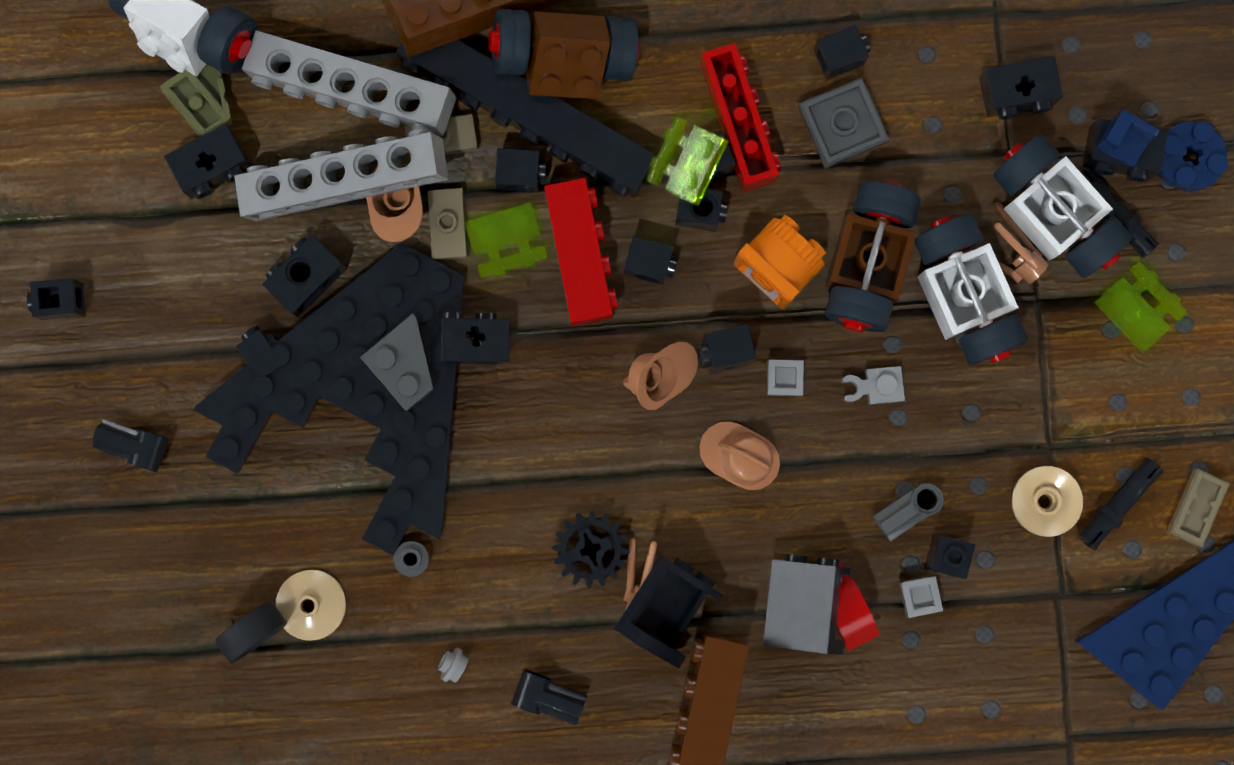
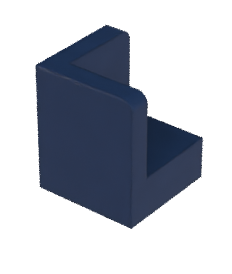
[1096,109,1160,167]

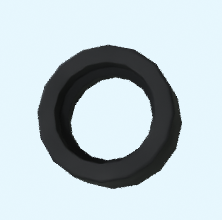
[215,601,287,663]

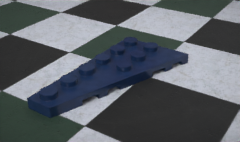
[1075,539,1234,711]

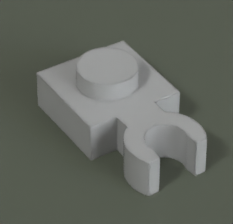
[841,366,905,405]

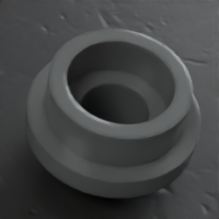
[394,541,429,577]

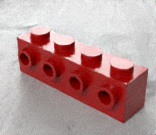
[700,43,781,193]
[544,178,618,327]

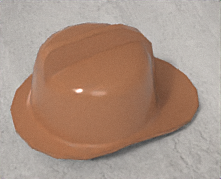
[366,163,423,243]
[623,341,698,410]
[699,421,780,490]

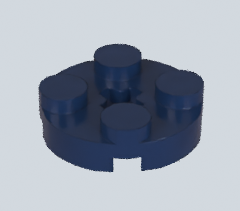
[1158,122,1228,192]

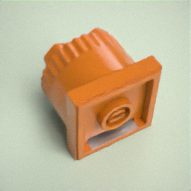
[734,215,826,310]

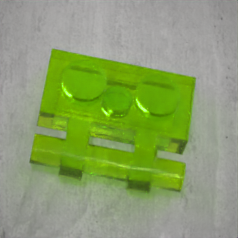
[646,116,729,206]
[464,202,548,278]
[1094,261,1188,353]

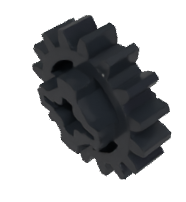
[552,511,629,588]

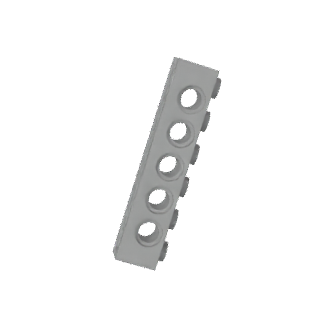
[242,30,456,136]
[234,129,449,221]

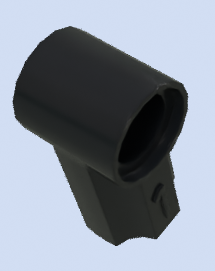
[92,419,170,472]
[511,669,587,725]

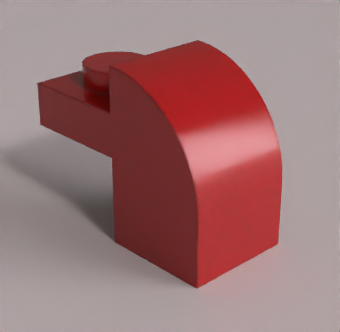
[836,562,879,652]

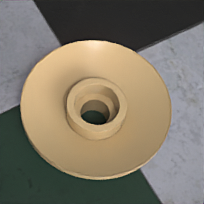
[1012,466,1083,537]
[276,570,346,641]

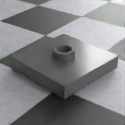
[798,78,890,169]

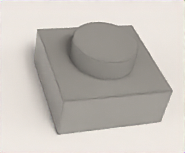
[767,360,804,396]
[899,576,943,618]

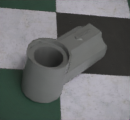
[872,483,944,542]

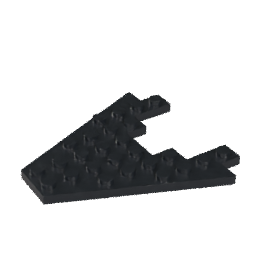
[194,243,464,555]

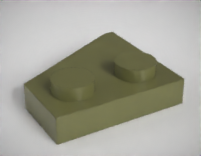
[160,64,232,137]

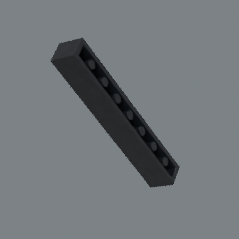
[396,40,657,198]

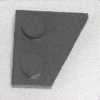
[360,314,434,412]

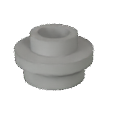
[438,647,469,683]

